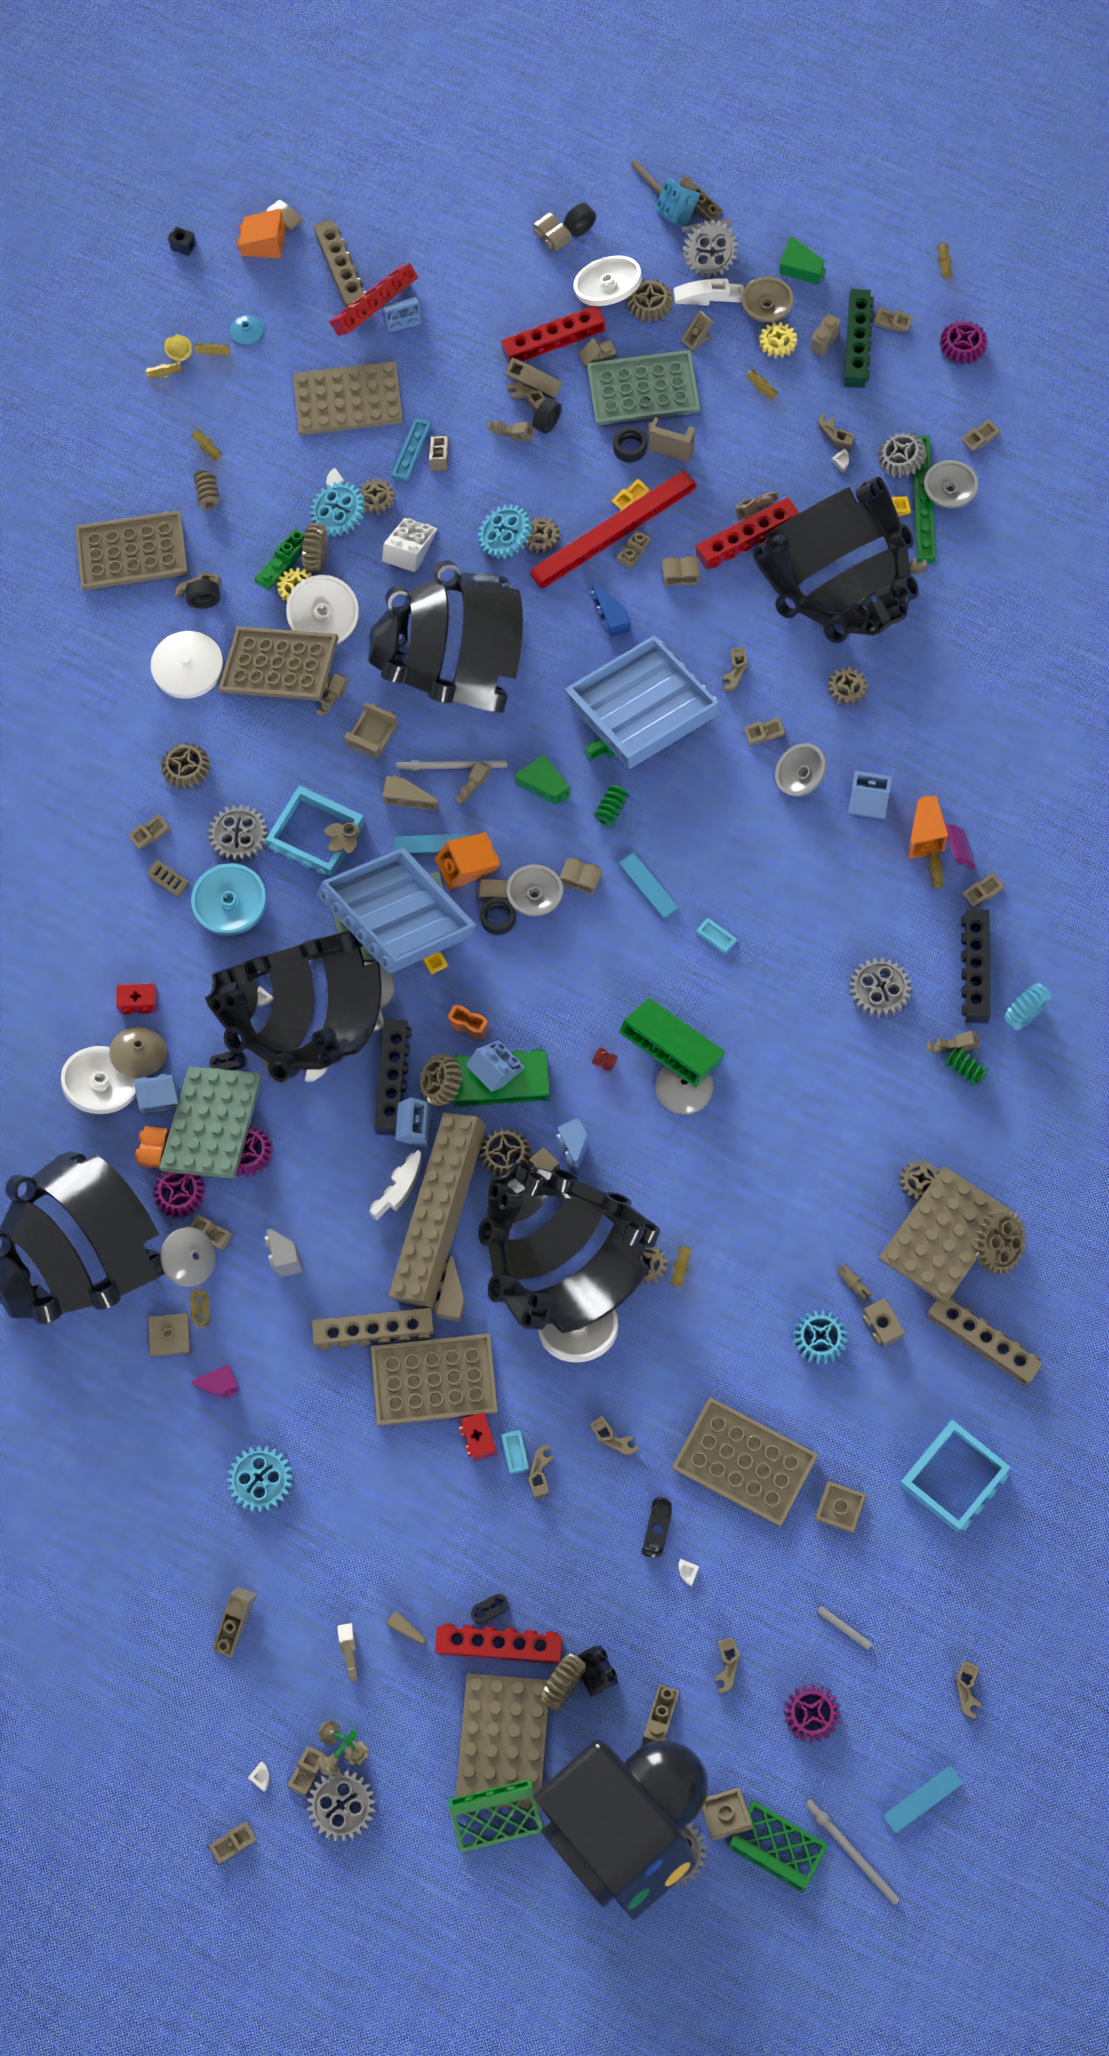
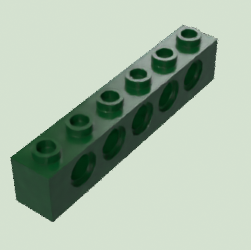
[844,289,874,388]

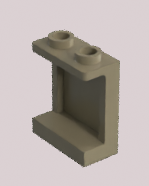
[647,417,695,463]
[344,702,399,760]

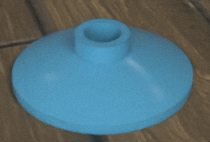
[230,315,264,345]

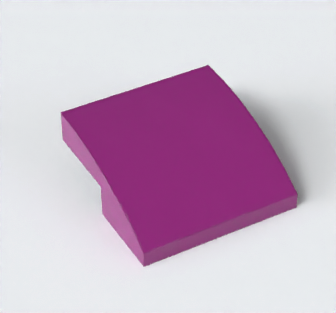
[945,824,976,869]

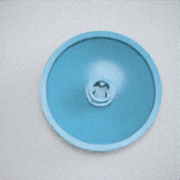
[191,863,267,936]

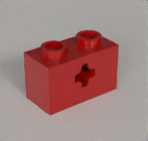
[116,983,158,1015]
[459,1412,497,1461]

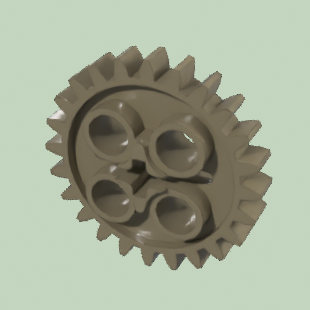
[974,1209,1028,1274]

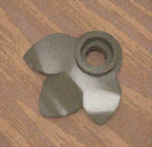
[324,822,359,854]

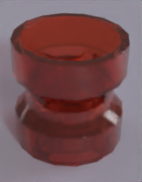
[592,1047,618,1072]

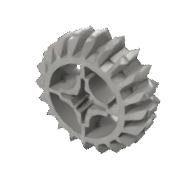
[878,431,926,478]

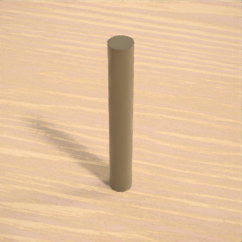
[631,160,663,195]

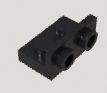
[577,1645,619,1697]

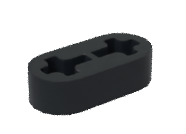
[209,1051,246,1070]
[471,1594,509,1624]

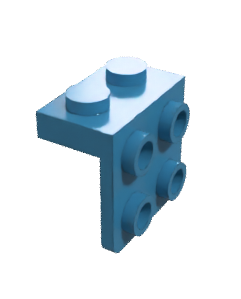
[655,178,700,226]

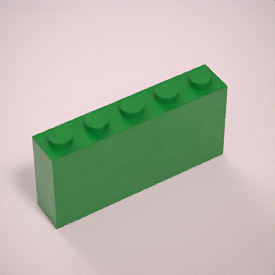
[619,998,726,1088]
[452,1049,550,1107]

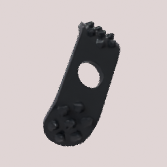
[641,1497,672,1558]

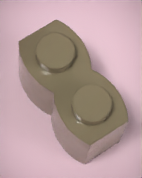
[533,213,571,252]
[811,314,840,357]
[662,556,700,586]
[559,858,602,895]

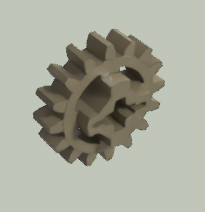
[359,478,395,515]
[524,516,560,554]
[827,667,868,706]
[899,1159,939,1202]
[640,1246,668,1286]

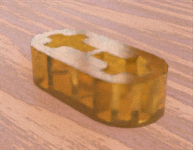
[190,1289,211,1328]

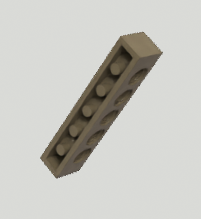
[313,219,366,308]
[926,1297,1043,1387]
[312,1308,435,1350]

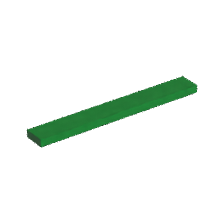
[912,436,936,563]

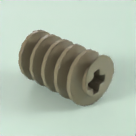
[193,470,220,510]

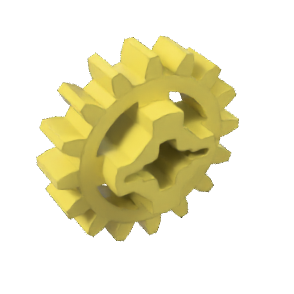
[759,322,797,358]
[277,567,312,601]

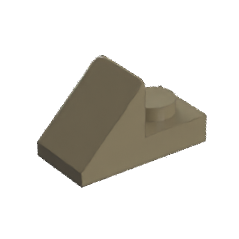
[681,311,714,351]
[578,338,617,369]

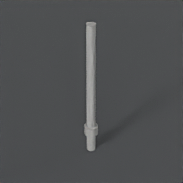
[397,760,508,771]
[805,1799,900,1905]

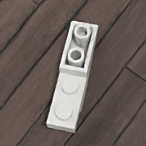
[673,279,744,306]
[369,1150,423,1221]

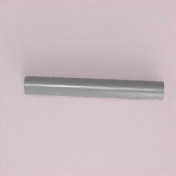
[816,1606,873,1650]

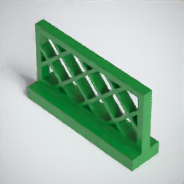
[448,1779,543,1853]
[728,1800,828,1893]

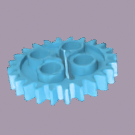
[310,481,366,537]
[477,504,533,559]
[227,1446,293,1513]

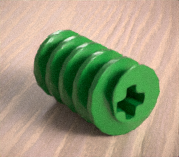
[594,785,630,828]
[945,1047,990,1086]

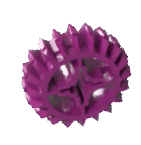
[940,320,988,365]
[237,1126,273,1177]
[152,1172,206,1218]
[783,1684,841,1743]

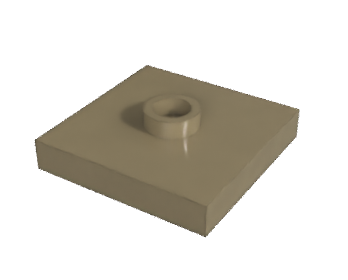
[148,1313,191,1357]
[814,1481,867,1534]
[702,1787,753,1841]

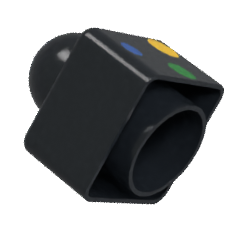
[533,1740,708,1921]

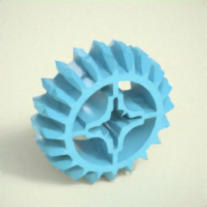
[1004,983,1052,1030]
[793,1310,848,1364]

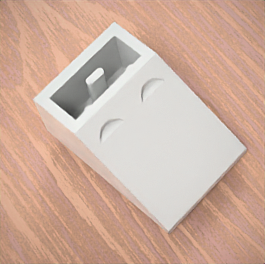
[382,518,437,572]

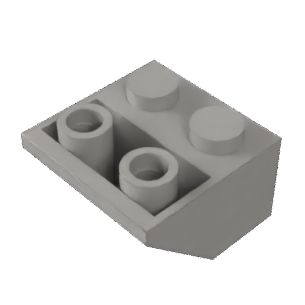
[265,1229,303,1277]

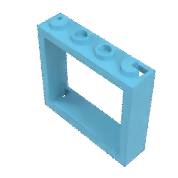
[266,785,365,877]
[900,1420,1011,1533]

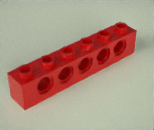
[329,263,419,336]
[501,306,606,364]
[696,497,799,570]
[435,1623,563,1664]

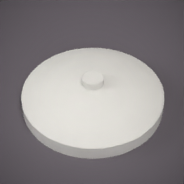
[574,256,642,306]
[286,575,359,645]
[151,631,224,699]
[61,1046,139,1114]
[538,1310,618,1362]

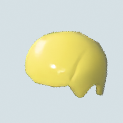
[164,334,192,362]

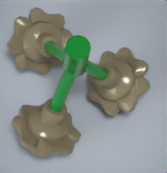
[317,1720,369,1776]

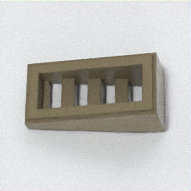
[429,436,449,471]
[147,860,189,898]
[386,1611,427,1646]

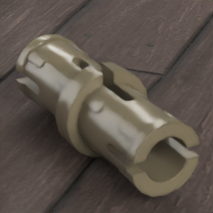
[836,1264,872,1301]

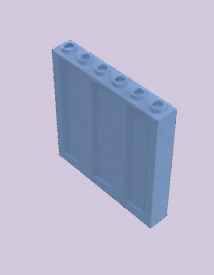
[564,636,720,769]
[317,847,476,974]

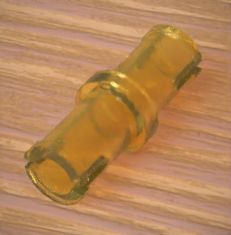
[937,243,953,279]
[195,342,230,356]
[146,361,182,380]
[746,369,779,401]
[191,429,222,461]
[928,849,945,889]
[670,1246,692,1287]

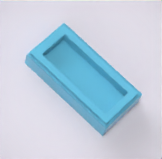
[696,918,737,955]
[501,1430,530,1475]

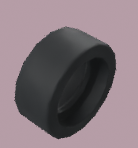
[563,203,596,237]
[532,398,562,434]
[613,427,647,463]
[185,579,220,609]
[480,897,516,935]

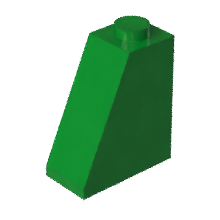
[779,236,826,285]
[514,755,571,805]

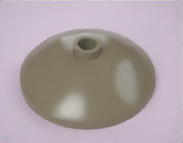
[741,277,793,322]
[109,1027,167,1078]

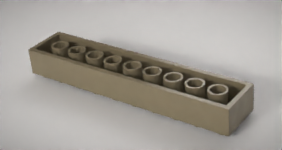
[388,1113,487,1309]

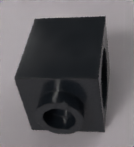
[168,226,197,256]

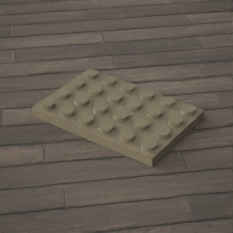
[293,361,403,436]
[75,510,188,591]
[218,626,339,701]
[878,1166,1010,1305]
[371,1333,498,1427]
[672,1397,818,1528]
[455,1673,548,1811]

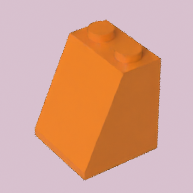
[237,209,286,259]
[907,796,948,859]
[434,832,500,891]

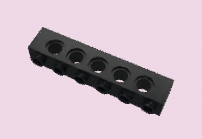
[961,909,990,1023]
[374,1019,412,1135]

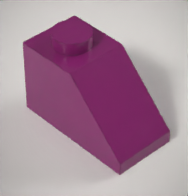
[192,1364,240,1399]

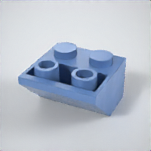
[382,297,422,332]
[848,771,892,819]
[466,1041,525,1092]
[134,1074,180,1115]
[395,1097,432,1149]
[556,1118,588,1173]

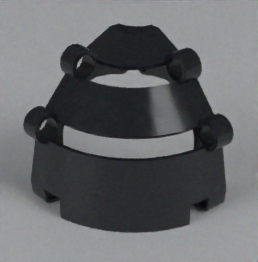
[753,476,919,643]
[368,560,523,713]
[205,930,382,1082]
[0,1151,165,1324]
[478,1162,660,1333]

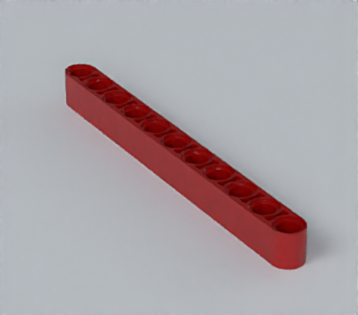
[530,471,697,589]

